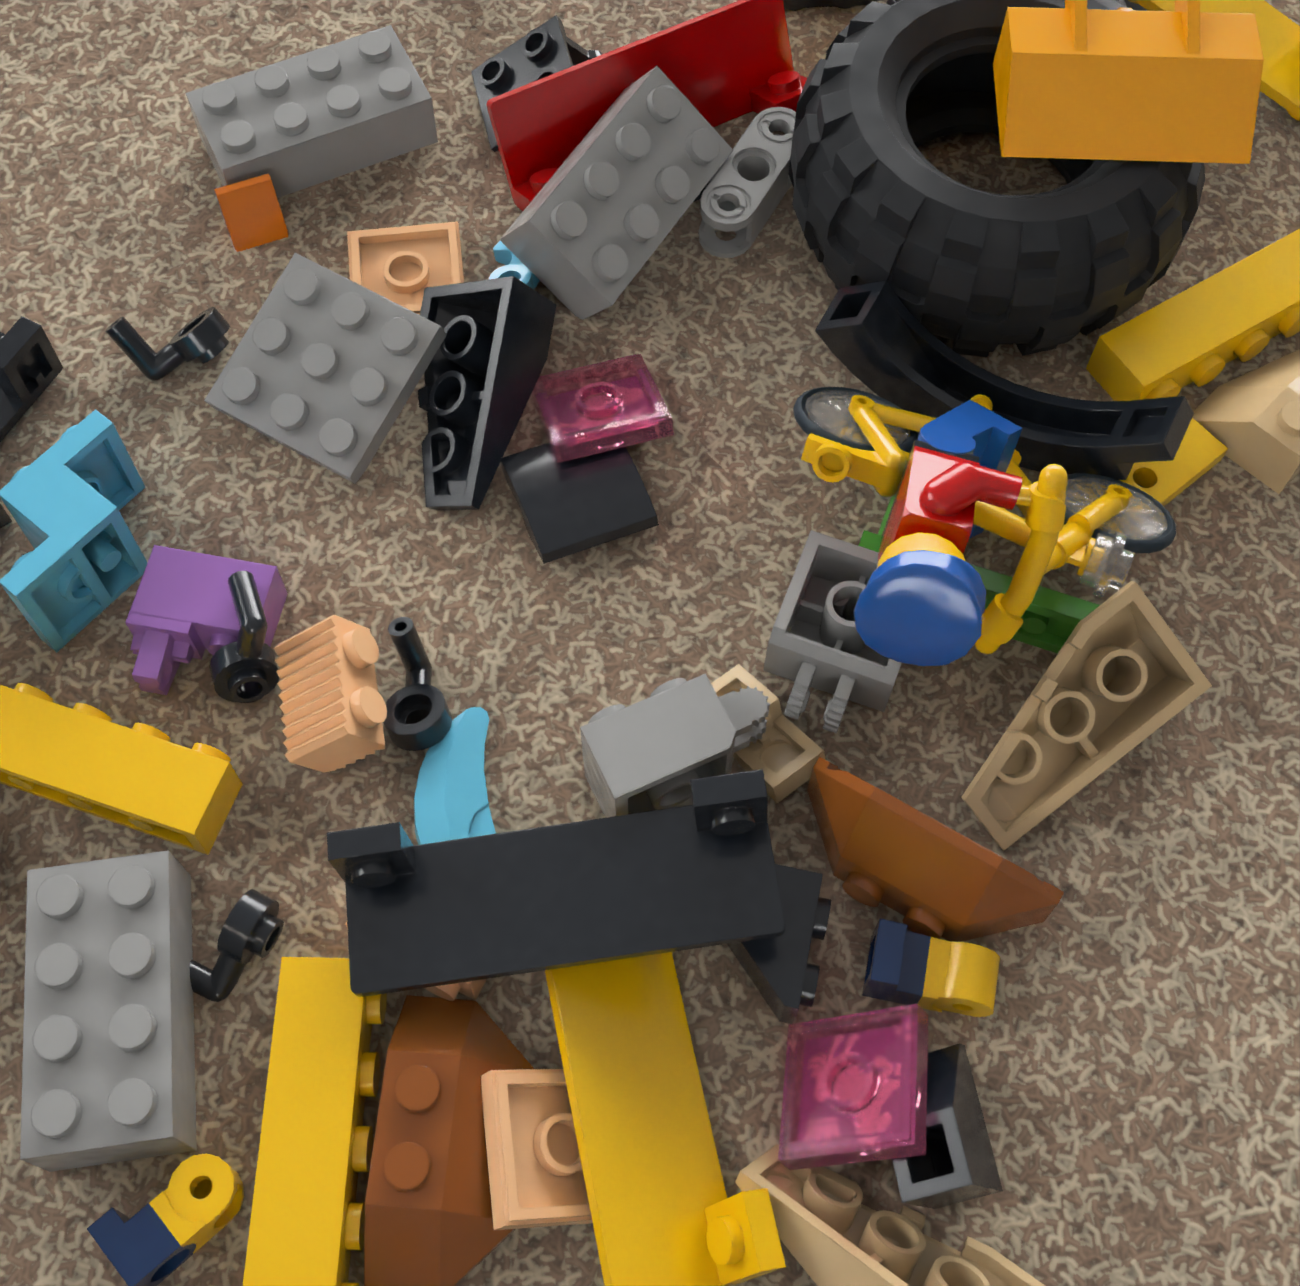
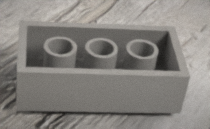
[186,25,438,198]
[499,66,733,320]
[20,850,197,1172]

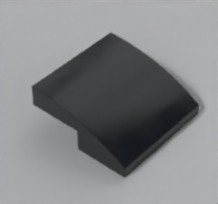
[501,442,659,564]

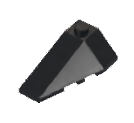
[418,276,557,510]

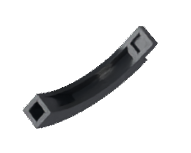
[815,281,1194,480]

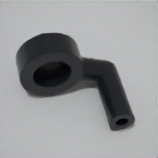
[105,307,230,380]
[209,571,279,703]
[383,617,452,751]
[190,889,284,1002]

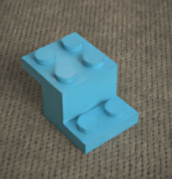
[0,409,147,652]

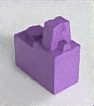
[125,545,288,695]

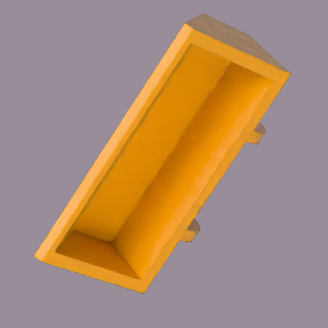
[993,0,1264,164]

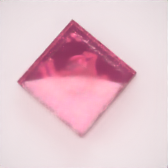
[531,354,674,463]
[778,1003,928,1170]

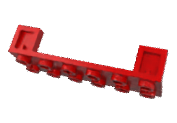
[486,0,807,211]

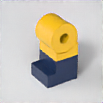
[862,918,1000,1017]
[87,1153,244,1286]

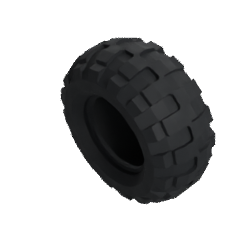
[788,0,1205,357]

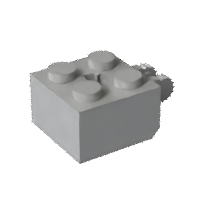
[763,530,901,733]
[580,673,770,818]

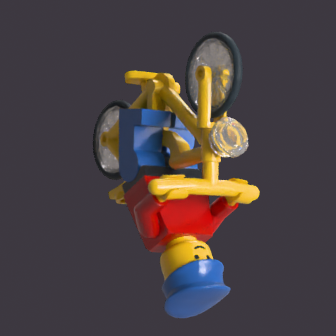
[793,387,1176,666]

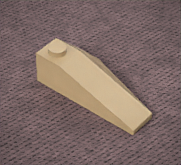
[1192,349,1300,494]
[961,581,1212,851]
[735,1144,1045,1286]

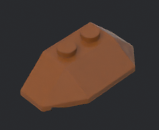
[807,757,1064,942]
[364,995,534,1286]

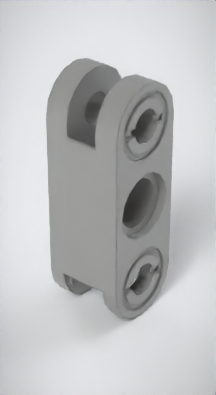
[698,107,796,258]

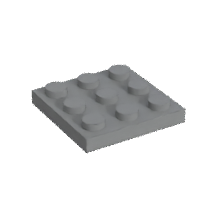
[204,253,447,484]

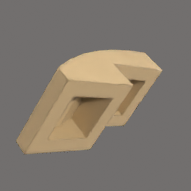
[711,664,826,803]

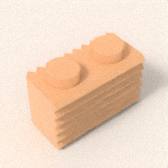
[273,615,387,772]

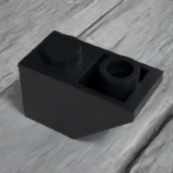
[727,864,831,1024]
[891,1043,1003,1209]

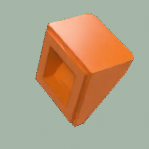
[214,173,289,252]

